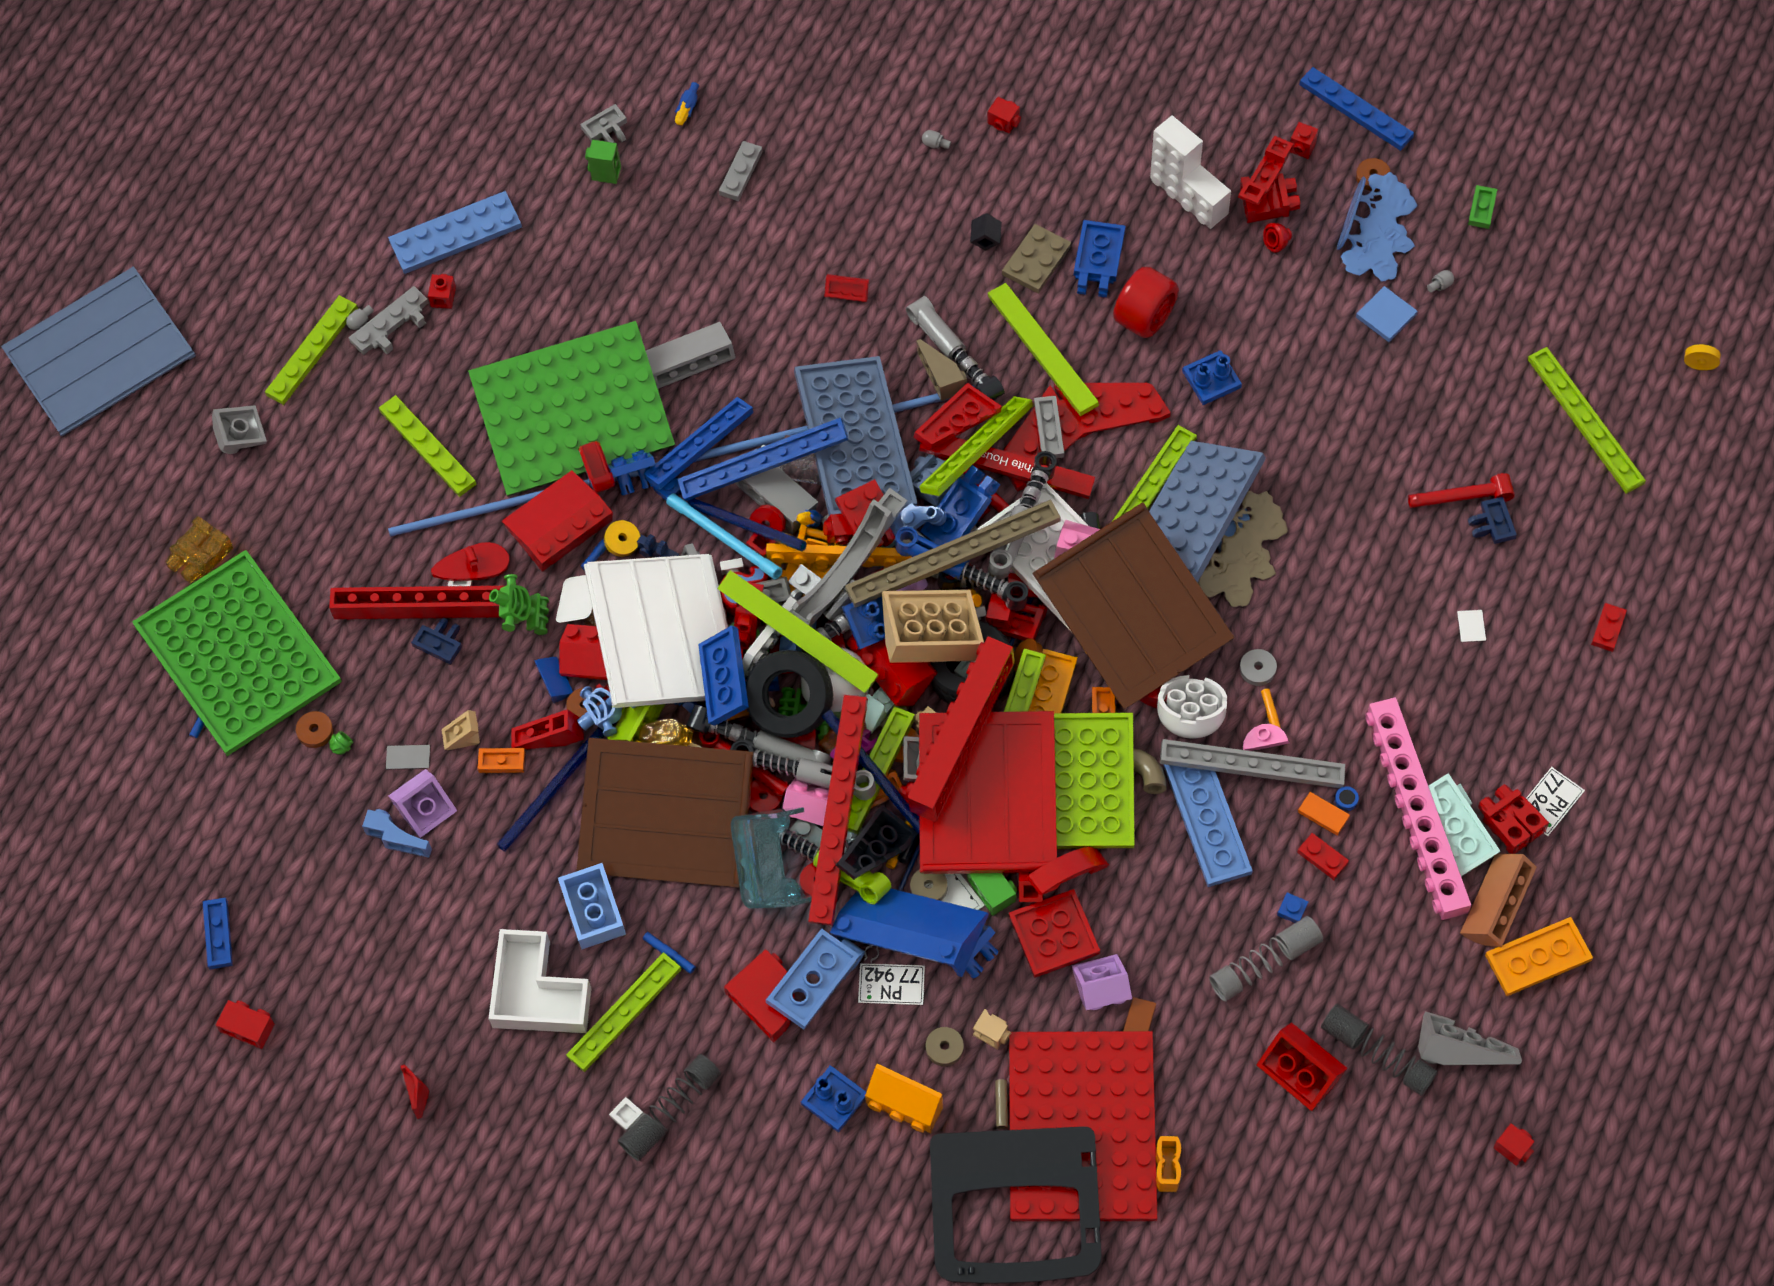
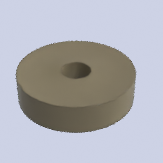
[910,869,948,901]
[926,1027,964,1066]

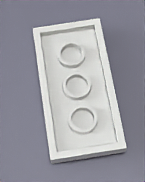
[742,597,797,678]

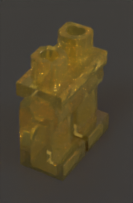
[165,516,233,583]

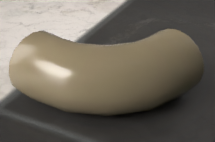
[1133,748,1167,794]

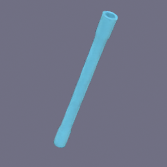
[666,493,783,580]

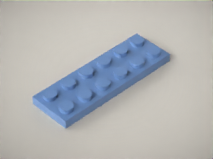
[388,191,522,274]
[1163,764,1253,887]

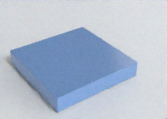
[1356,286,1418,342]

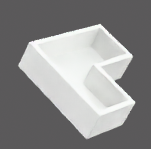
[1150,115,1231,229]
[489,929,591,1033]

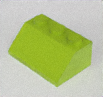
[607,704,665,742]

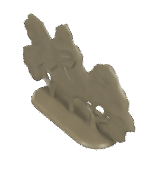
[1198,491,1288,607]

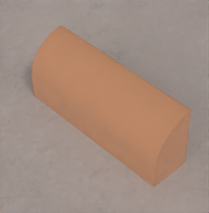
[1460,854,1537,947]

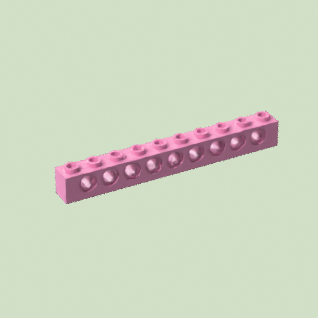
[1365,697,1471,920]

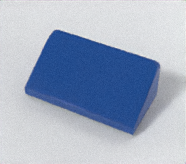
[535,656,573,704]

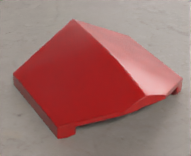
[400,1064,430,1119]

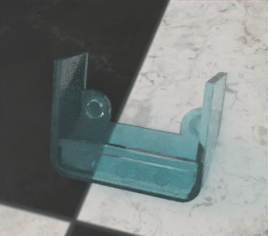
[731,807,812,908]

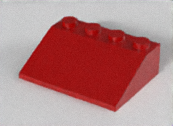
[502,470,613,572]

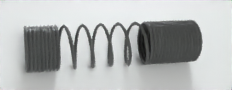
[1321,1003,1438,1096]
[618,1054,721,1161]

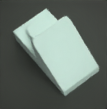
[864,687,896,733]

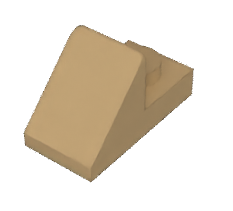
[442,710,480,750]

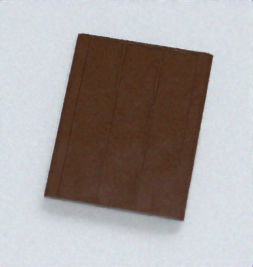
[1032,502,1235,709]
[576,738,754,888]

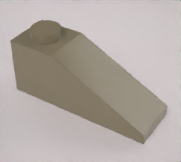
[916,339,967,401]

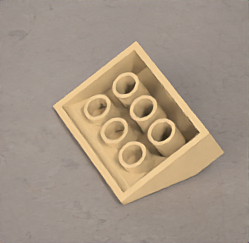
[882,590,984,663]

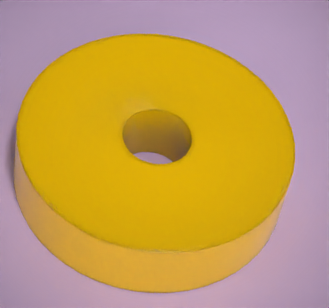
[1684,344,1721,370]
[604,520,640,557]

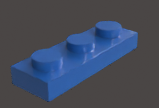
[203,897,233,969]

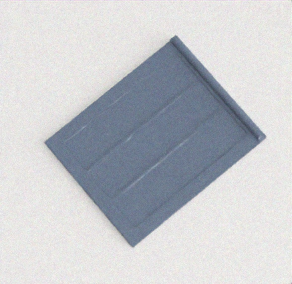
[1,266,196,436]

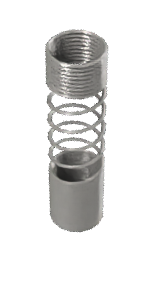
[1209,916,1323,1002]

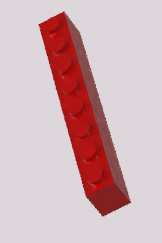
[329,586,504,620]

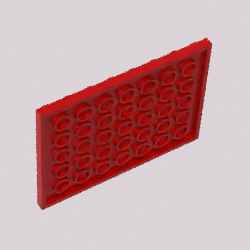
[1009,1031,1157,1221]

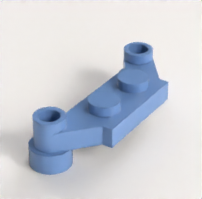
[881,503,947,548]

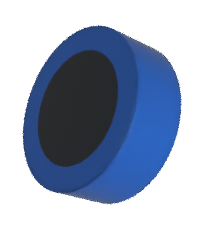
[1335,786,1359,811]

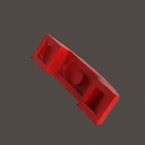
[1238,136,1294,206]
[1027,847,1109,896]

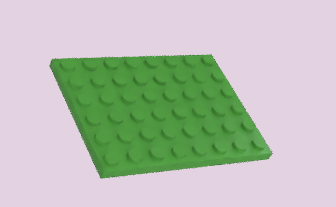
[468,321,675,496]
[132,550,342,756]

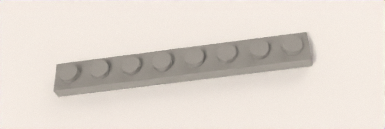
[1160,739,1345,788]

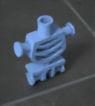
[577,686,636,737]

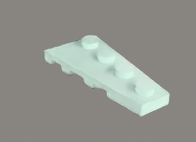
[1428,773,1501,877]

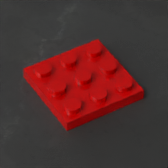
[1009,889,1100,978]

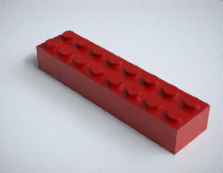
[906,636,1015,822]

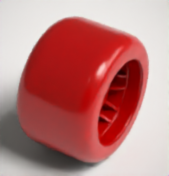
[1113,266,1179,338]

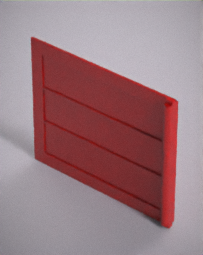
[919,711,1057,874]

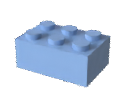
[558,863,626,950]

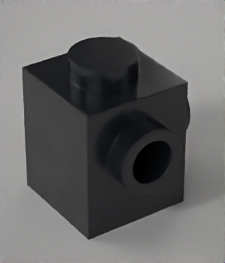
[970,213,1002,251]

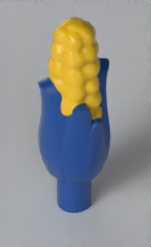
[674,82,699,125]
[796,510,823,528]

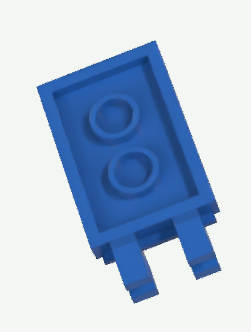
[1074,220,1126,298]
[920,465,1001,545]

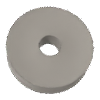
[1240,649,1277,686]

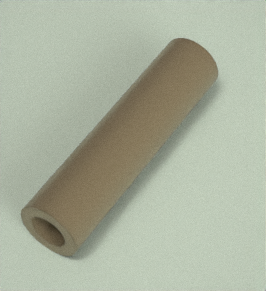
[995,1079,1008,1129]

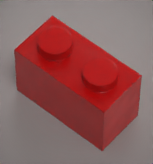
[215,1000,275,1049]

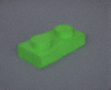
[1468,185,1497,229]

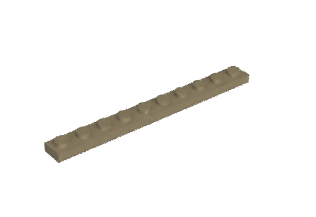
[845,499,1061,608]

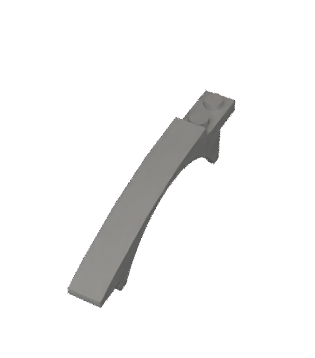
[791,488,908,627]

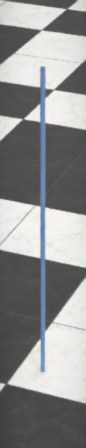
[388,385,975,537]

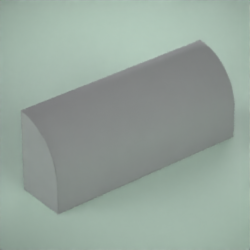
[646,322,736,389]
[734,448,818,534]

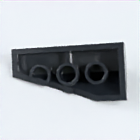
[836,805,918,880]

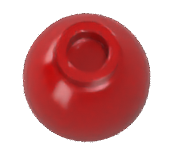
[1263,223,1292,253]

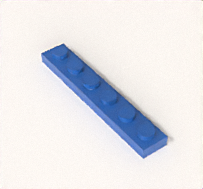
[1299,67,1414,151]
[644,397,754,490]

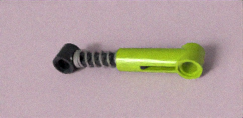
[755,812,891,904]

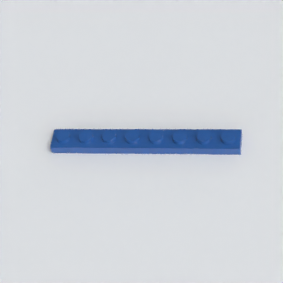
[678,418,849,501]

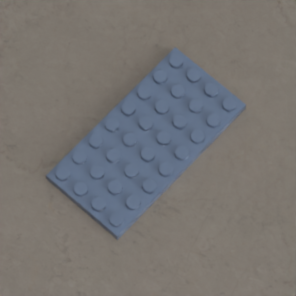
[794,356,917,516]
[1149,441,1266,583]

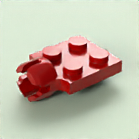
[835,479,895,547]

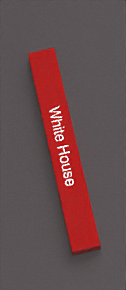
[919,437,1095,499]

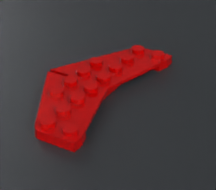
[1003,383,1171,492]

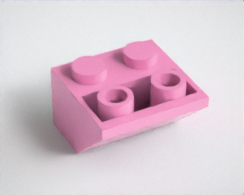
[781,778,829,826]

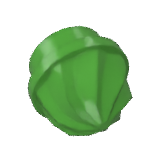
[329,731,353,755]

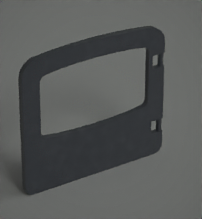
[930,1126,1102,1284]

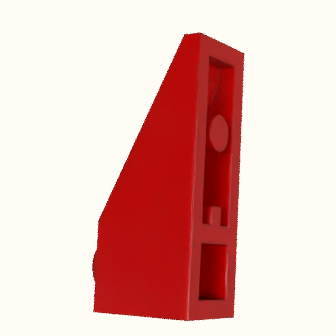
[511,709,584,749]

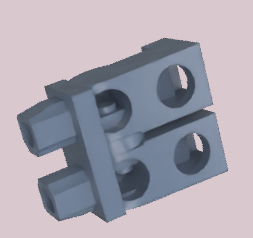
[909,454,964,507]

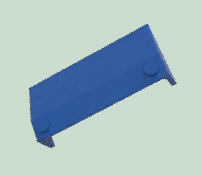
[830,889,989,977]

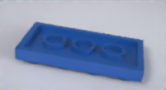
[698,625,749,726]

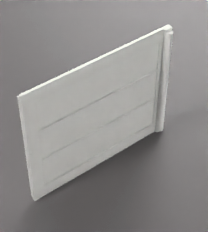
[584,554,728,708]

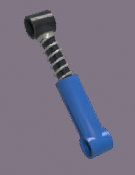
[895,526,1028,611]

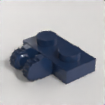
[1468,497,1517,544]
[637,534,680,558]
[411,618,462,665]

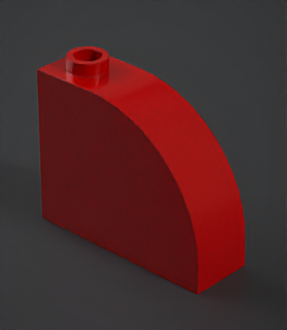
[724,949,796,1043]

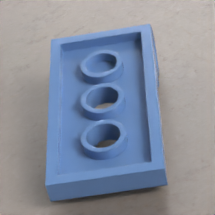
[765,928,865,1030]

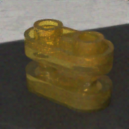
[639,718,692,746]

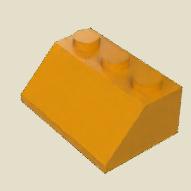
[865,1064,943,1133]

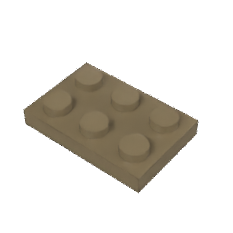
[1002,224,1072,294]

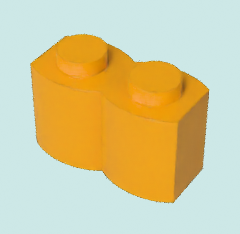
[1156,1136,1181,1192]

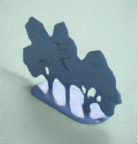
[1337,172,1417,281]

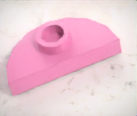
[1243,724,1289,751]

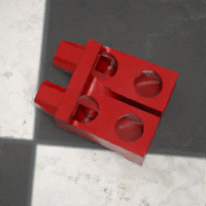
[1240,173,1300,223]
[734,582,764,650]
[1478,784,1549,854]

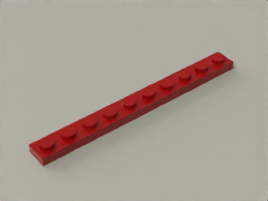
[808,695,868,926]

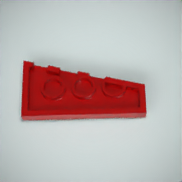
[913,383,1002,449]

